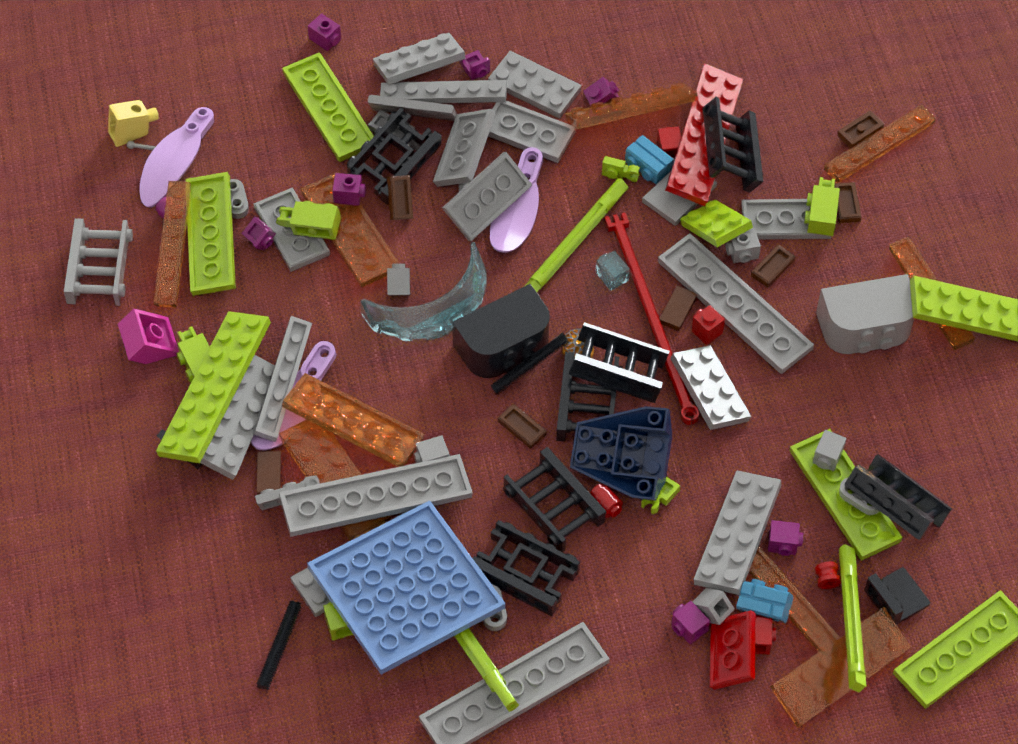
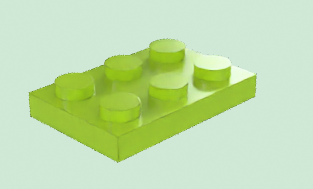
[680,200,753,247]

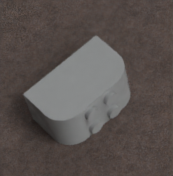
[816,274,914,354]

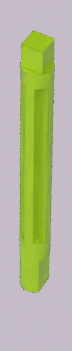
[525,178,629,292]
[839,545,866,692]
[454,628,519,712]

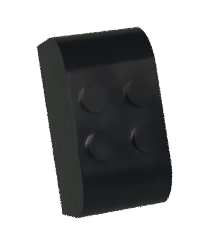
[452,284,550,378]

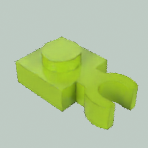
[602,156,640,182]
[641,477,680,514]

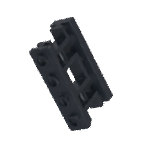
[347,107,442,205]
[473,520,580,617]

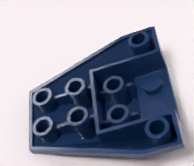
[570,406,672,501]

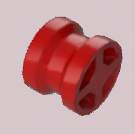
[814,561,841,589]

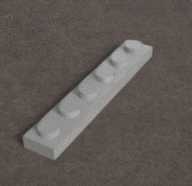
[380,80,507,103]
[254,316,312,442]

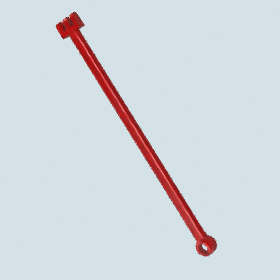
[604,212,699,425]

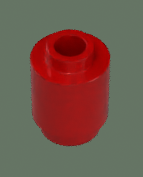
[590,483,623,518]

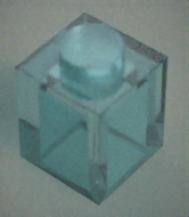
[596,250,630,291]

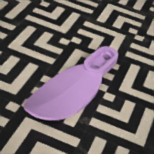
[140,107,214,208]
[490,147,543,253]
[251,341,336,450]

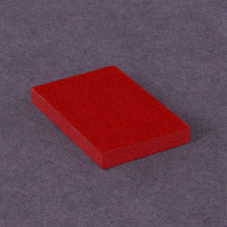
[710,610,756,690]

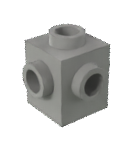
[725,229,761,263]

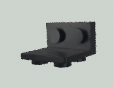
[864,567,930,627]

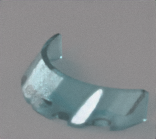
[360,242,487,341]

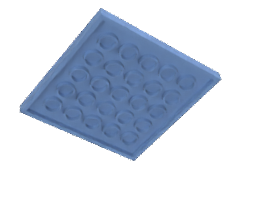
[307,501,506,675]

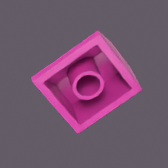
[118,309,179,364]

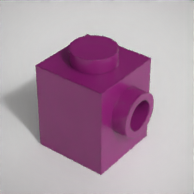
[308,13,341,51]
[332,173,366,205]
[768,520,803,556]
[671,601,710,645]

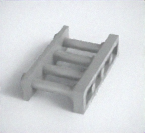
[64,218,133,306]

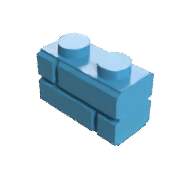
[625,135,674,185]
[736,579,793,623]

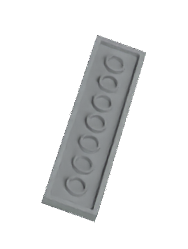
[658,233,814,374]
[279,454,473,537]
[419,622,610,744]

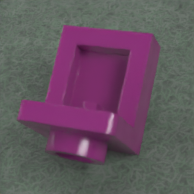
[460,50,490,80]
[583,77,620,109]
[242,216,276,251]

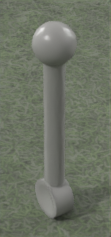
[127,141,155,150]

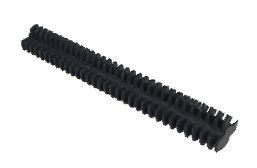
[491,332,569,394]
[256,600,301,690]

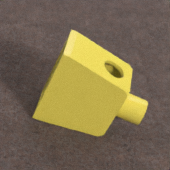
[108,100,159,147]

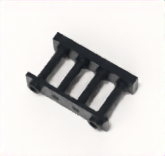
[703,97,764,193]
[568,322,670,403]
[556,352,623,442]
[503,447,606,552]
[844,454,952,540]

